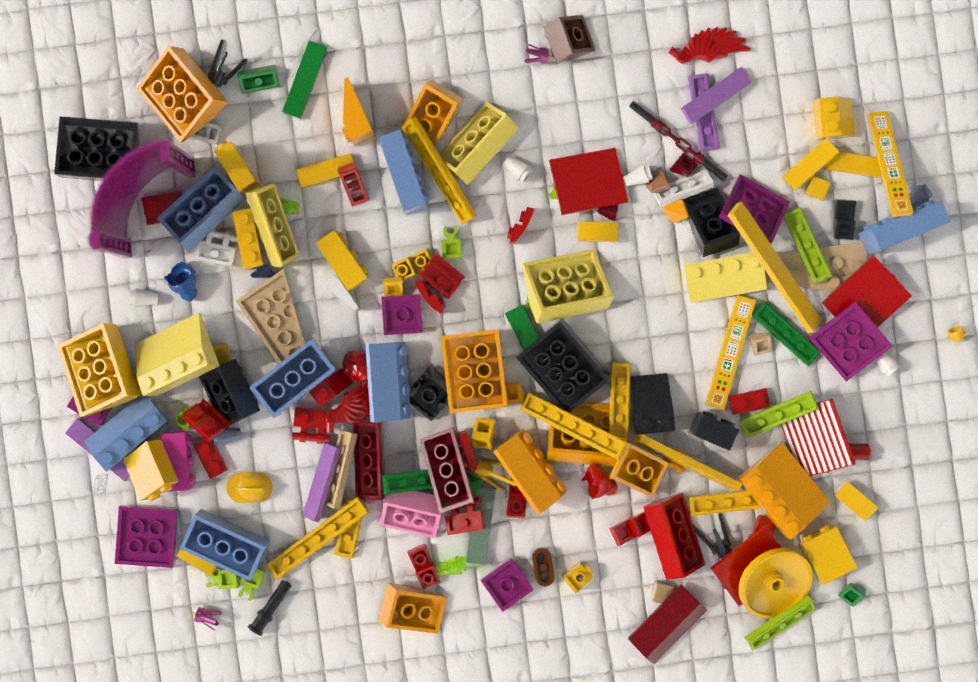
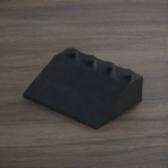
[54,116,139,181]
[516,318,611,413]

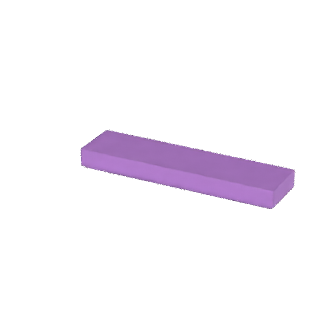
[680,67,752,124]
[688,73,720,152]
[65,418,130,481]
[302,442,341,522]

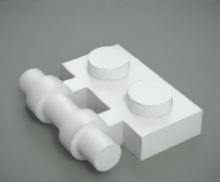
[194,228,238,267]

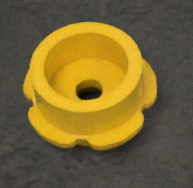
[947,326,967,342]

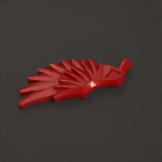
[668,27,751,65]
[325,382,370,433]

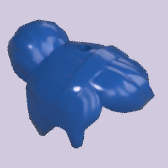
[164,261,197,302]

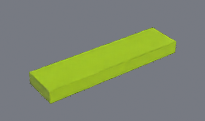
[783,207,832,284]
[740,390,819,438]
[744,595,816,651]

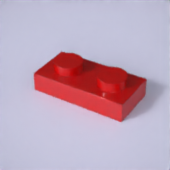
[728,388,771,415]
[192,439,229,479]

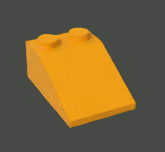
[342,77,375,146]
[401,79,464,148]
[610,443,669,498]
[378,583,448,634]

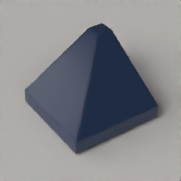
[250,264,275,279]

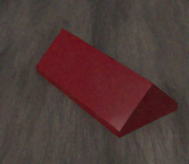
[353,421,386,500]
[419,427,475,513]
[628,584,707,664]

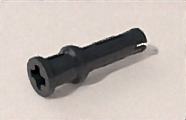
[247,579,292,636]

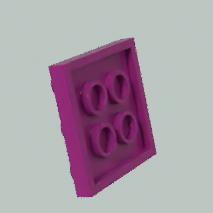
[719,174,790,244]
[809,301,893,382]
[114,505,178,568]

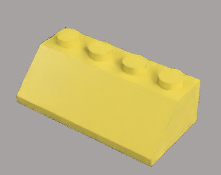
[439,101,519,185]
[246,183,300,267]
[684,252,767,303]

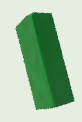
[237,64,280,94]

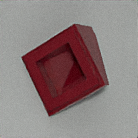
[669,152,698,177]
[597,205,618,221]

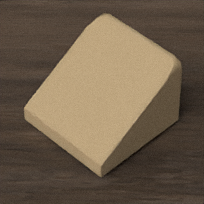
[651,581,674,604]

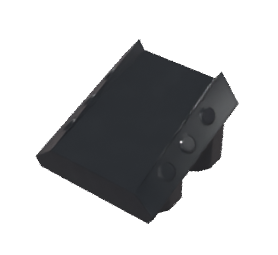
[409,366,448,421]

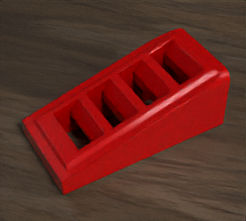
[338,162,370,207]

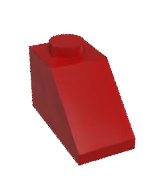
[309,368,353,407]

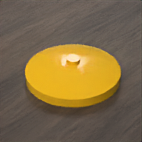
[739,548,813,619]

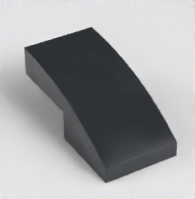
[833,199,856,240]

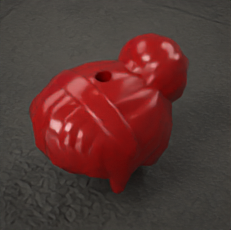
[342,350,368,382]
[581,464,618,499]

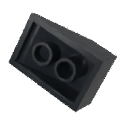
[683,188,740,257]
[630,373,675,435]

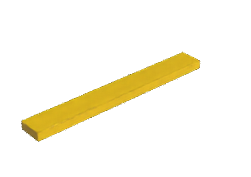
[728,202,822,333]

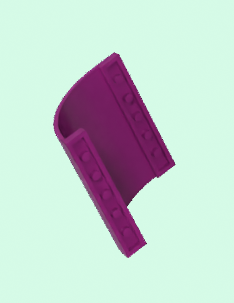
[88,140,196,258]

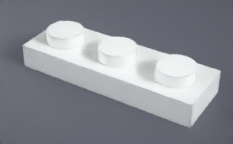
[653,170,714,207]

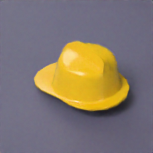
[226,472,273,503]

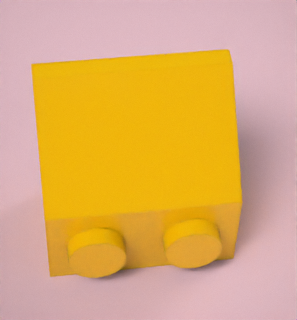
[813,97,855,140]

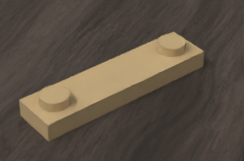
[325,429,358,509]

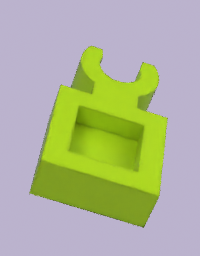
[441,226,462,260]
[238,568,266,601]
[205,569,240,589]

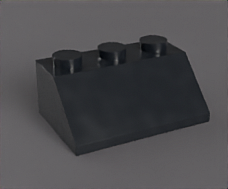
[199,358,261,425]

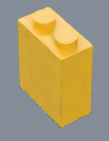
[214,141,261,196]
[123,440,178,501]
[798,524,857,585]

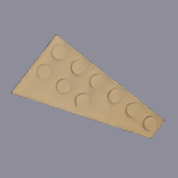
[765,241,867,292]
[236,269,305,364]

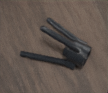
[208,39,247,87]
[692,513,732,559]

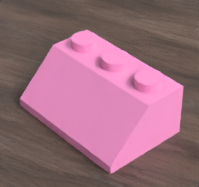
[380,490,441,538]

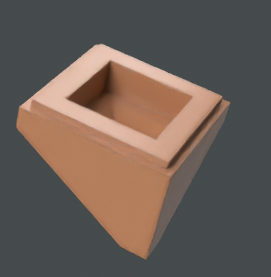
[646,170,669,193]

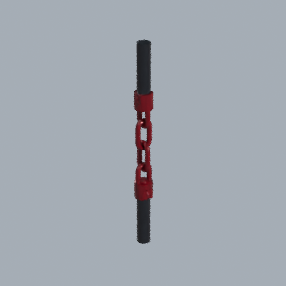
[629,101,728,181]

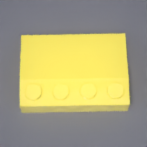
[522,249,613,323]
[135,313,219,397]

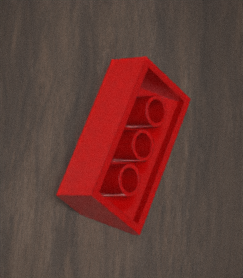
[643,492,706,580]

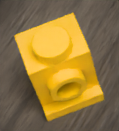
[471,418,496,450]
[562,561,593,594]

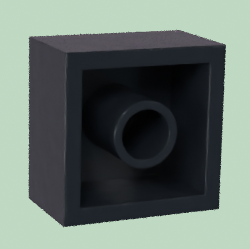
[688,411,739,451]

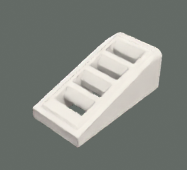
[189,123,222,145]
[326,275,360,311]

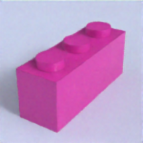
[161,431,196,492]

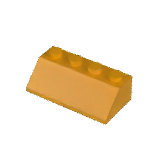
[493,429,567,515]

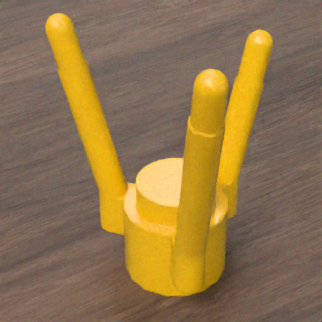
[475,458,516,492]

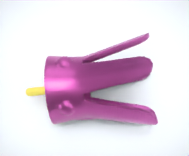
[524,43,553,64]
[191,607,222,631]

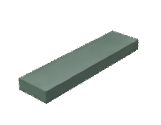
[466,486,496,565]

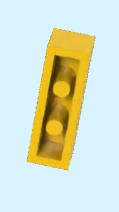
[232,208,266,270]
[315,230,369,291]

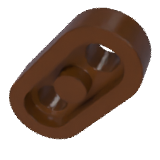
[532,547,555,587]

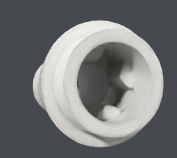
[503,156,533,182]
[623,165,653,187]
[129,288,159,307]
[876,352,900,376]

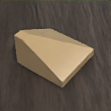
[748,333,773,356]

